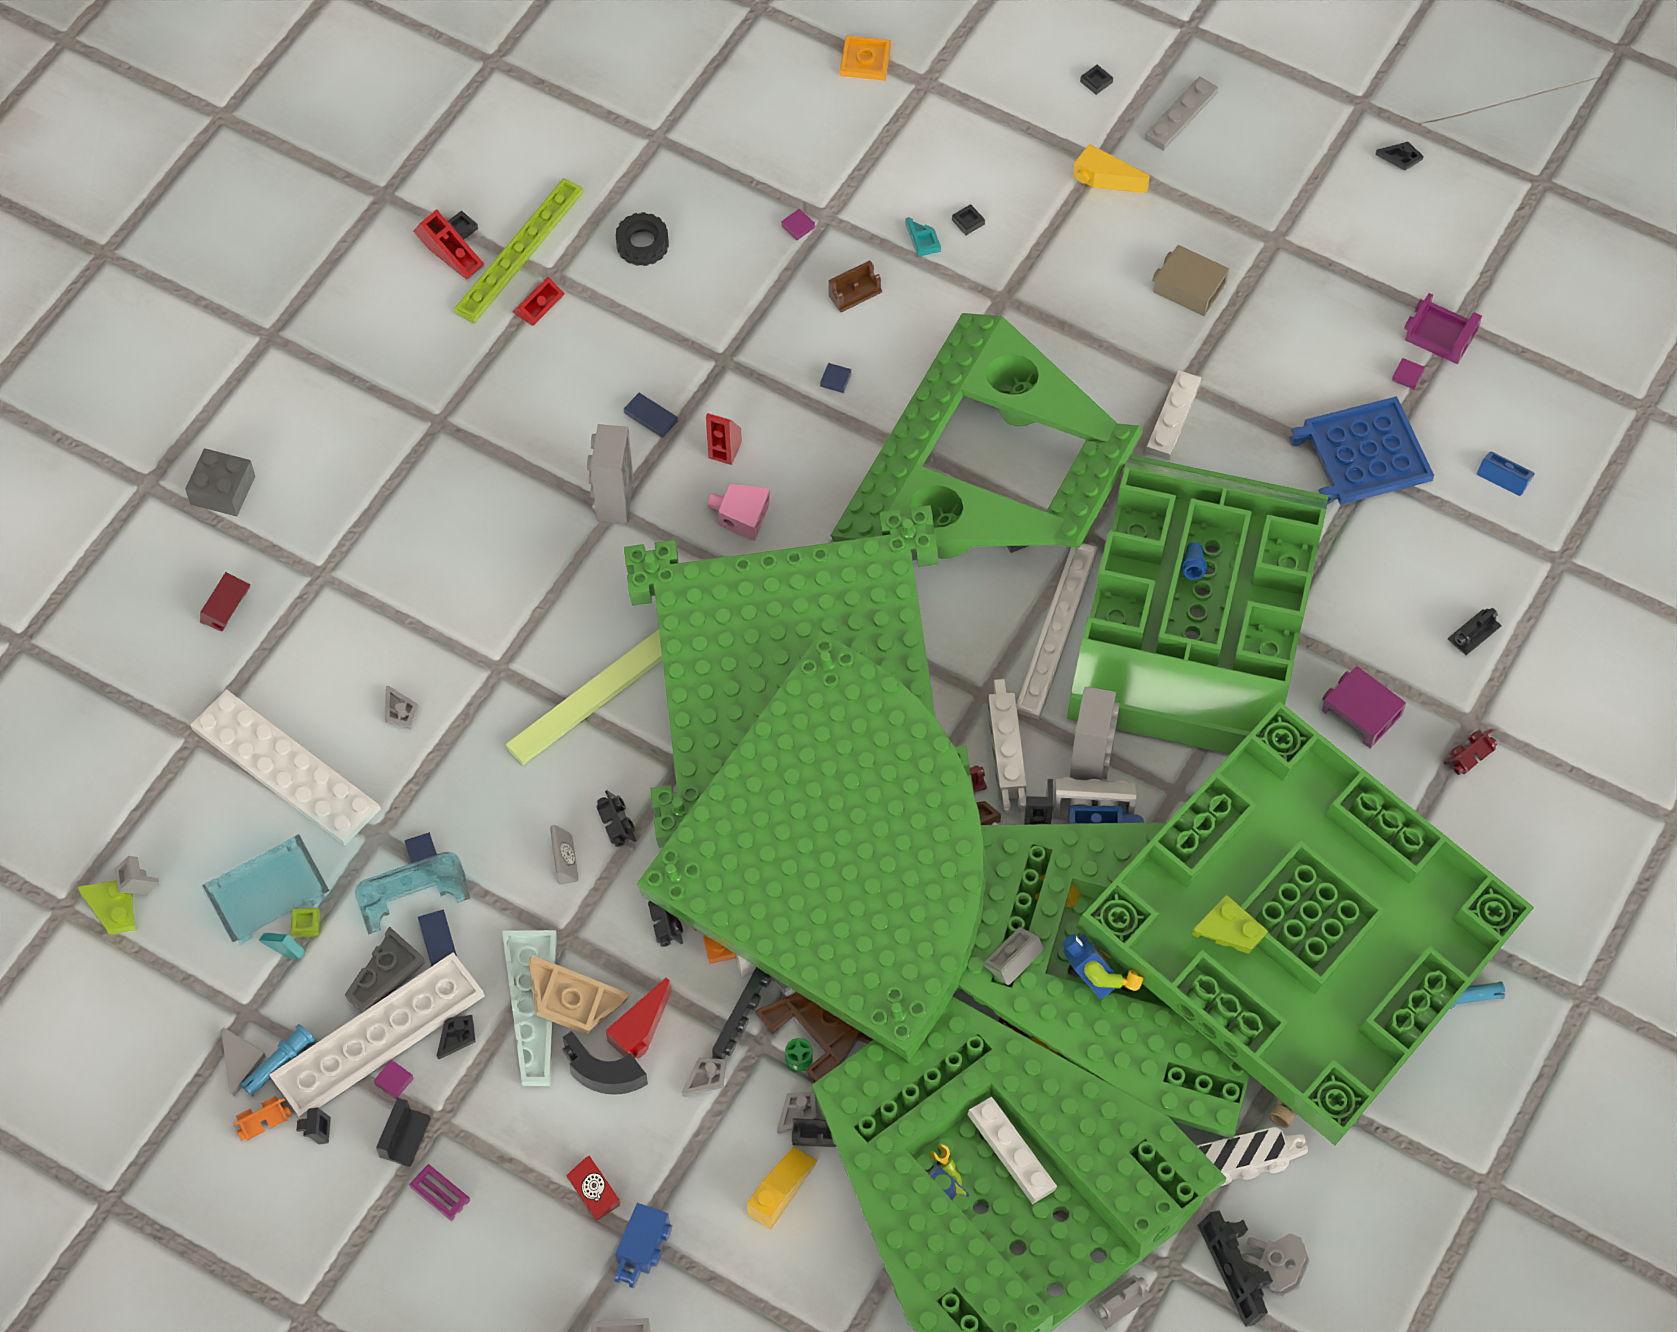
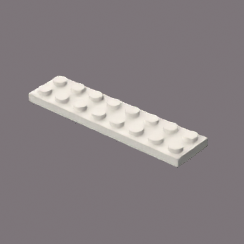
[190,689,380,846]
[269,952,485,1119]

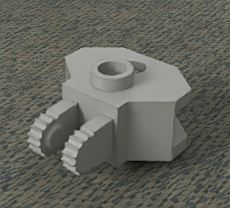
[1241,1233,1310,1297]

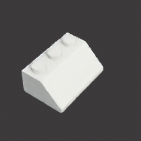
[1053,777,1136,820]

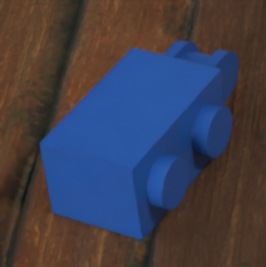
[1068,806,1144,824]
[614,1202,672,1288]

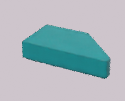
[905,217,941,257]
[259,933,305,959]

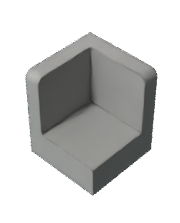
[115,856,159,896]

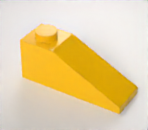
[1073,144,1150,193]
[747,1146,817,1229]

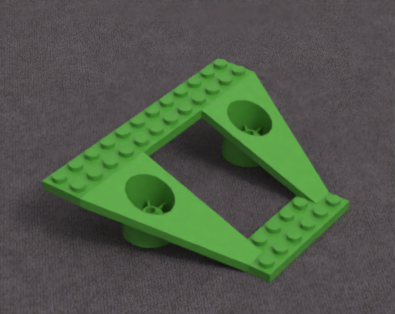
[830,313,1142,559]

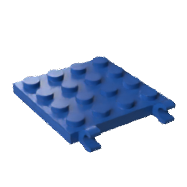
[1289,396,1434,505]

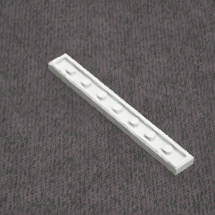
[1016,543,1098,720]

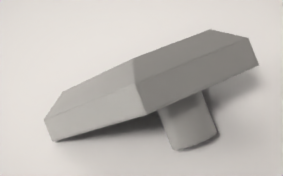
[385,686,419,729]
[682,1057,726,1096]
[777,1091,817,1134]

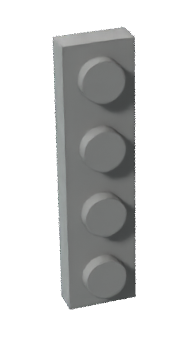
[1144,76,1218,151]

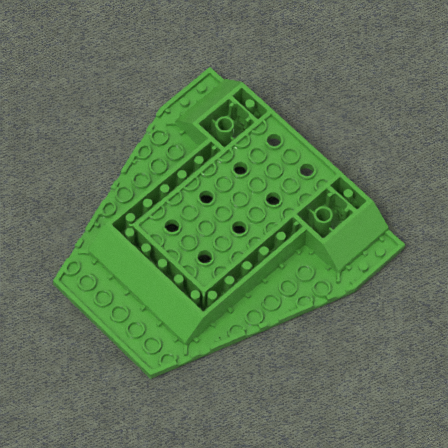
[957,822,1250,1139]
[812,996,1226,1332]

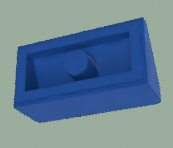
[1477,451,1535,496]

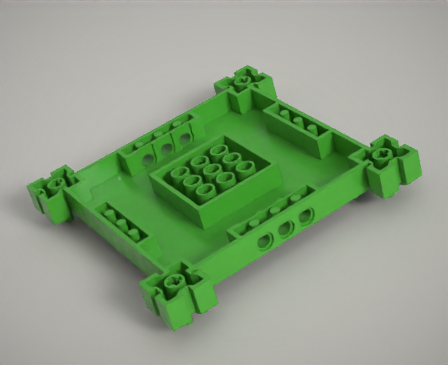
[624,505,974,848]

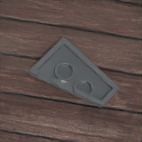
[345,926,426,1013]

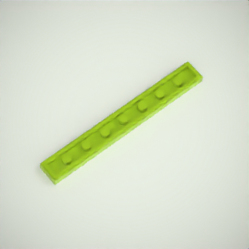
[454,178,583,324]

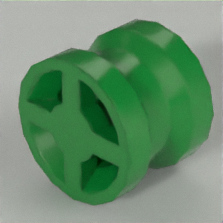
[785,1038,813,1072]

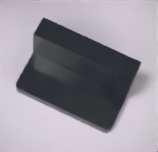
[1024,779,1053,825]
[376,1098,431,1167]

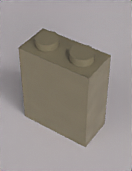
[1152,245,1229,316]

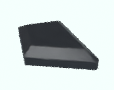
[1375,142,1424,171]
[436,1015,476,1059]

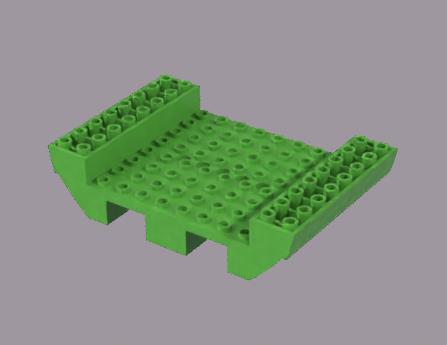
[1067,454,1329,754]

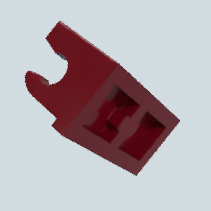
[200,572,251,632]

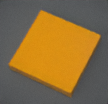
[840,35,891,81]

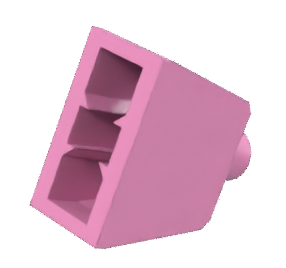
[708,484,770,541]

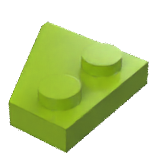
[78,880,136,935]
[1191,895,1269,954]

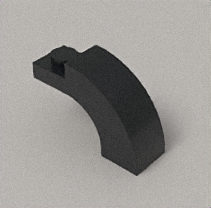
[562,1031,648,1095]

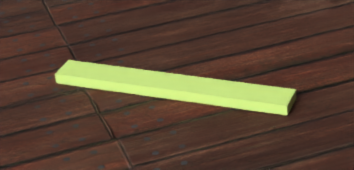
[506,629,662,765]

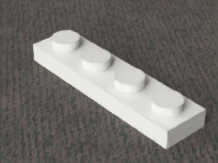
[1146,370,1202,459]
[967,1097,1057,1204]

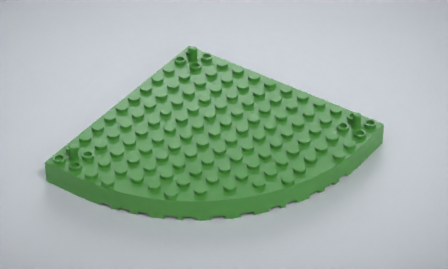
[637,632,986,1062]

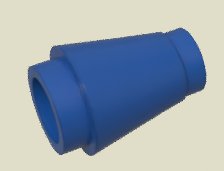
[1181,542,1207,580]

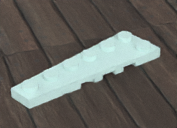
[502,930,557,1086]

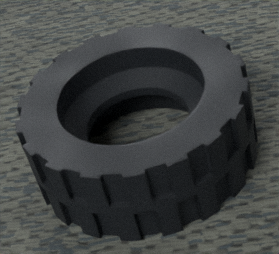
[615,212,669,266]

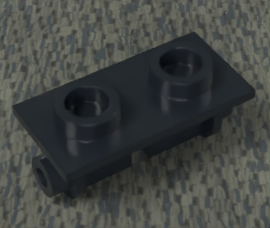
[1448,608,1502,656]
[596,790,637,847]
[648,900,683,947]
[792,1118,836,1147]

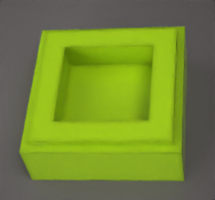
[291,908,320,937]

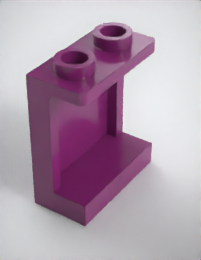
[1404,293,1482,364]
[1322,666,1406,749]

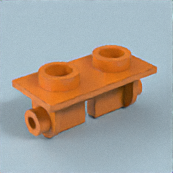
[233,1096,292,1141]

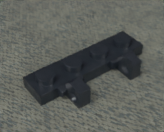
[1197,1210,1273,1327]

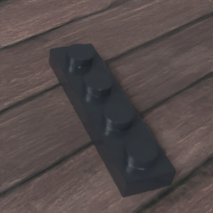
[712,967,772,1059]

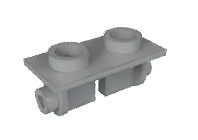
[1089,1274,1152,1330]

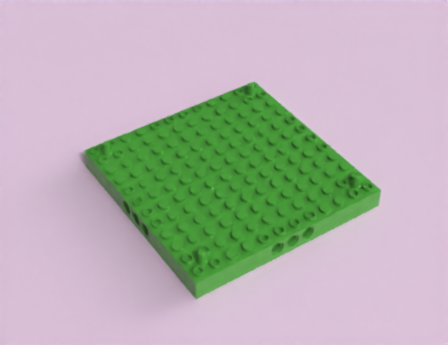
[1076,701,1534,1146]

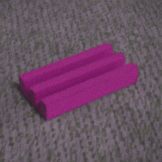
[409,1164,471,1222]

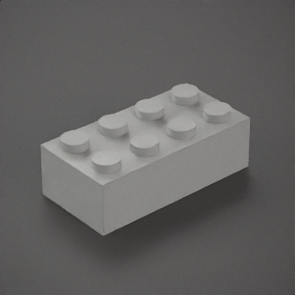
[587,424,634,524]
[1070,686,1120,780]

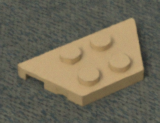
[528,955,629,1035]

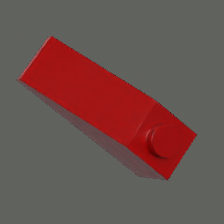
[413,209,484,280]
[706,413,742,465]
[606,977,671,1058]

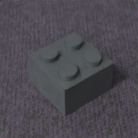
[185,448,255,517]

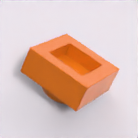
[703,935,736,964]

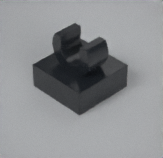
[296,1107,331,1145]

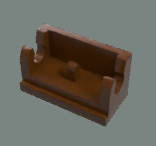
[828,260,882,313]

